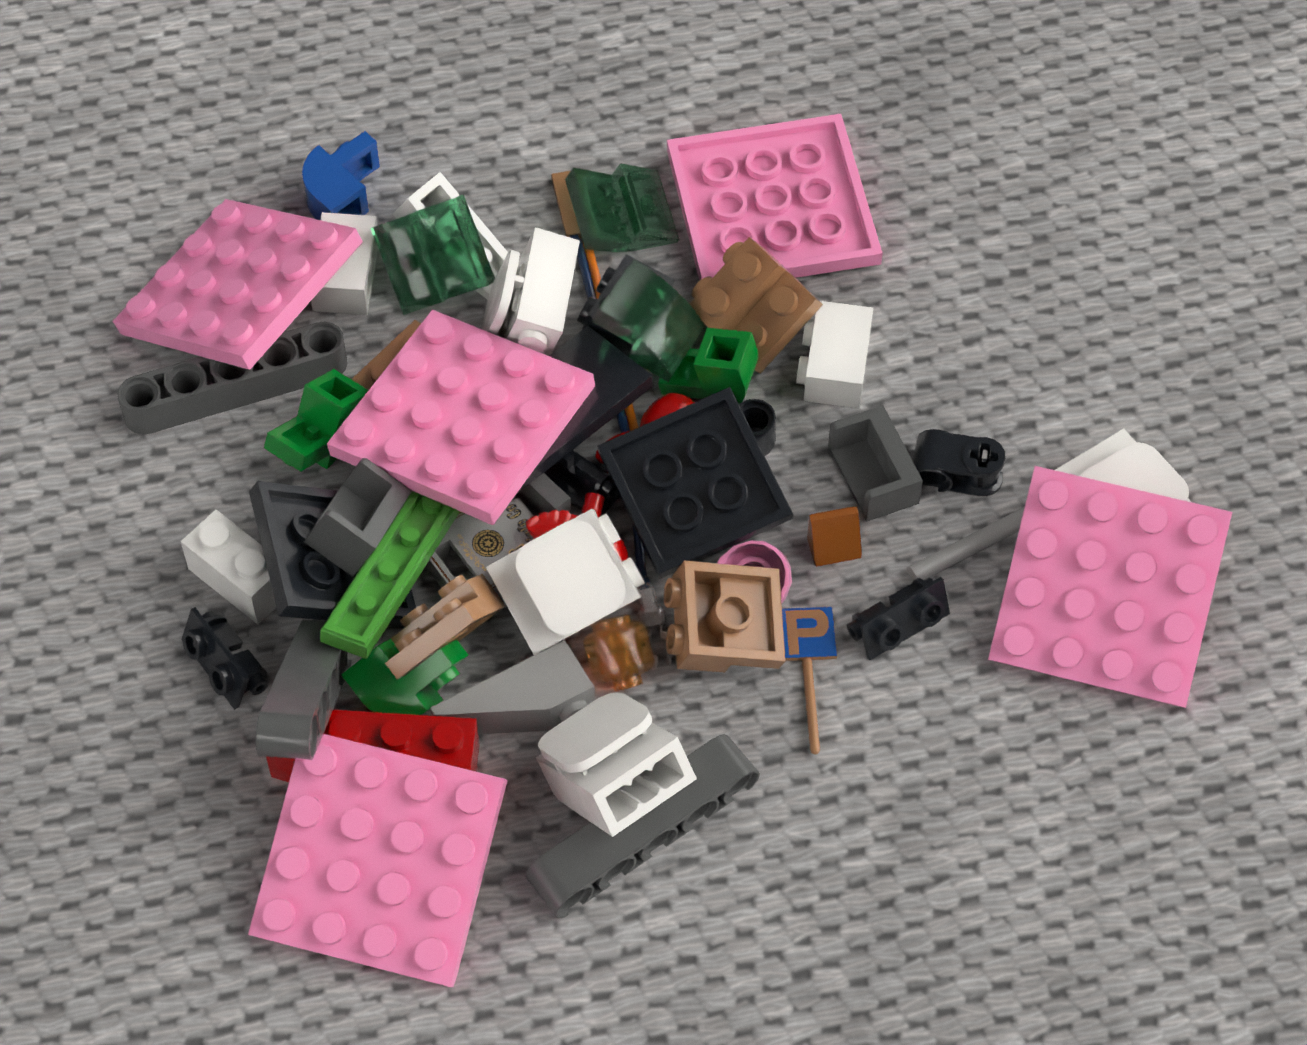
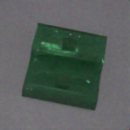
[565,163,680,252]
[371,194,495,315]
[592,259,705,382]

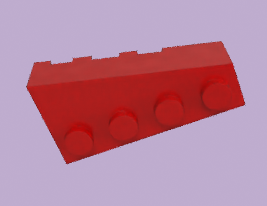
[266,710,480,782]

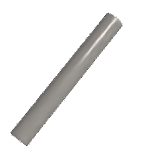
[907,506,1025,580]

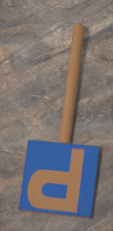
[782,607,837,755]

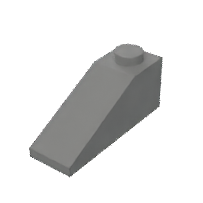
[430,640,595,734]

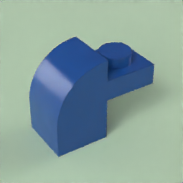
[302,131,380,220]

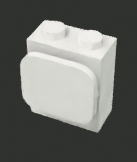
[481,227,580,356]
[1055,428,1191,502]
[486,509,645,655]
[536,692,697,837]

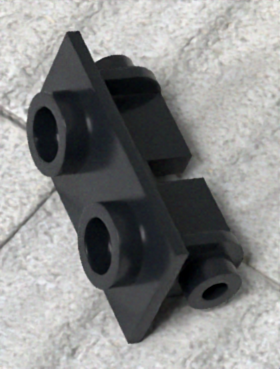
[544,450,620,516]
[847,577,950,660]
[181,607,269,710]

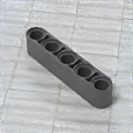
[117,321,348,435]
[256,619,352,760]
[525,734,760,918]

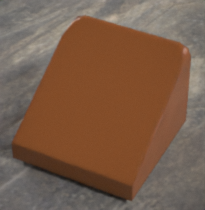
[807,506,862,567]

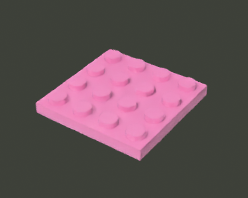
[667,114,883,281]
[113,199,363,370]
[327,310,595,525]
[988,466,1232,708]
[248,734,508,987]

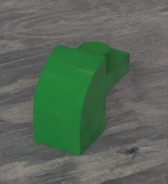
[658,328,759,404]
[264,369,369,472]
[341,639,469,715]

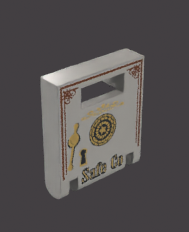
[426,496,534,599]

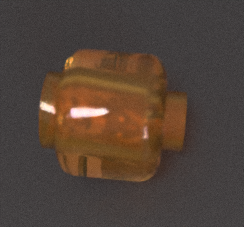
[583,614,655,691]

